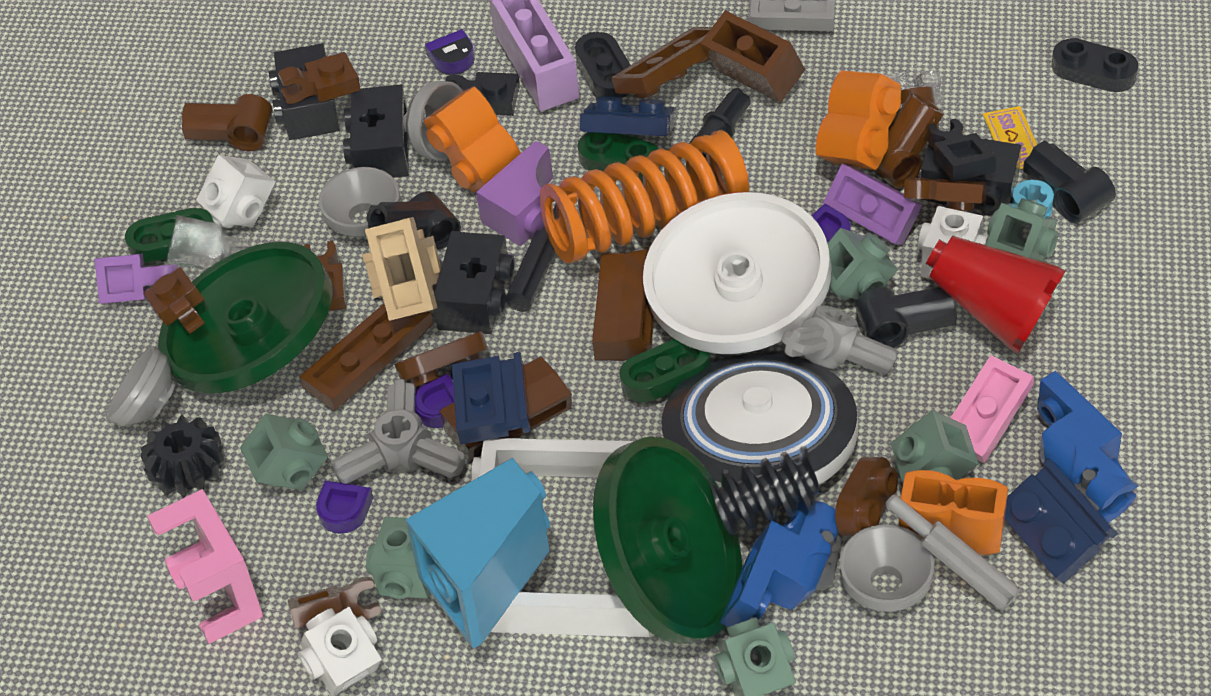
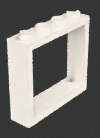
[472,438,649,637]

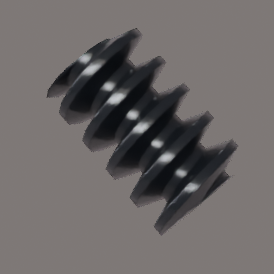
[708,445,822,536]

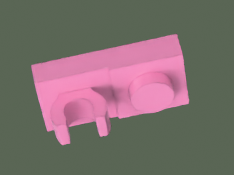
[951,355,1035,464]

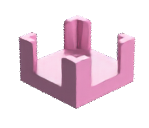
[147,489,264,644]

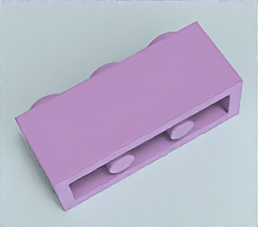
[489,0,580,112]

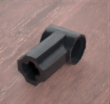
[1023,141,1116,224]
[366,191,461,250]
[855,287,957,348]

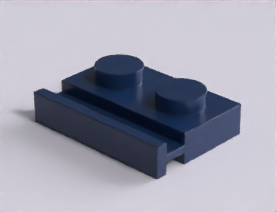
[580,97,676,136]
[452,352,531,445]
[1005,458,1119,584]

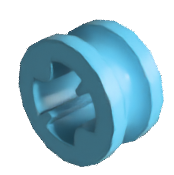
[1012,179,1054,216]

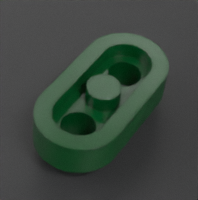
[577,132,662,184]
[125,208,217,263]
[619,339,711,402]

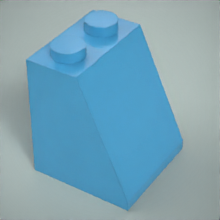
[405,458,551,649]

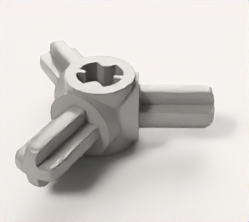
[781,305,897,375]
[332,379,466,484]

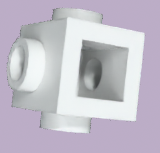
[196,154,276,228]
[918,206,988,279]
[298,607,382,696]

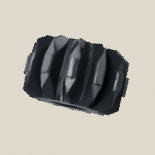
[141,414,225,498]

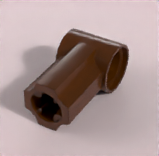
[873,92,944,189]
[182,94,273,152]

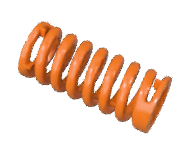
[540,130,749,263]

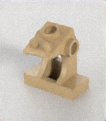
[362,217,441,321]

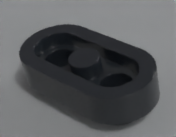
[575,32,631,99]
[1051,38,1138,92]

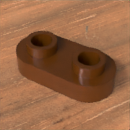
[394,331,488,387]
[835,456,898,538]

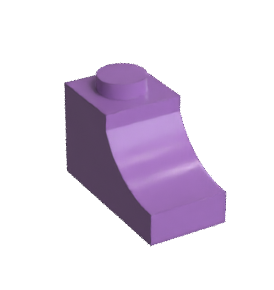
[476,141,553,247]

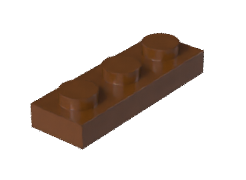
[611,27,712,98]
[299,304,433,411]

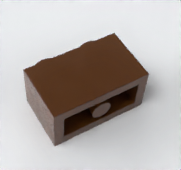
[700,10,805,103]

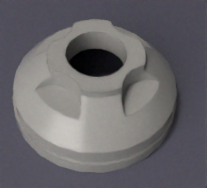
[403,81,463,161]
[319,167,400,237]
[105,346,175,426]
[840,525,934,612]

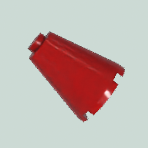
[925,235,1066,354]

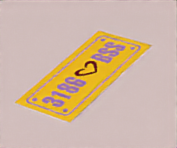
[982,106,1037,169]

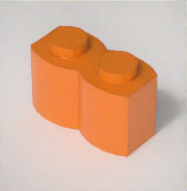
[816,70,901,170]
[423,86,521,193]
[899,470,1008,555]

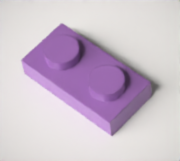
[823,163,923,245]

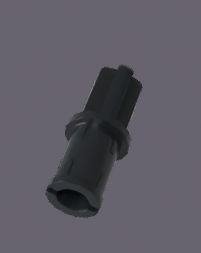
[689,88,751,160]

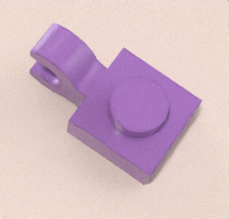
[94,254,178,304]

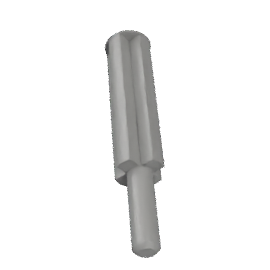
[886,495,1020,611]

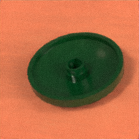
[158,242,333,394]
[593,436,743,644]

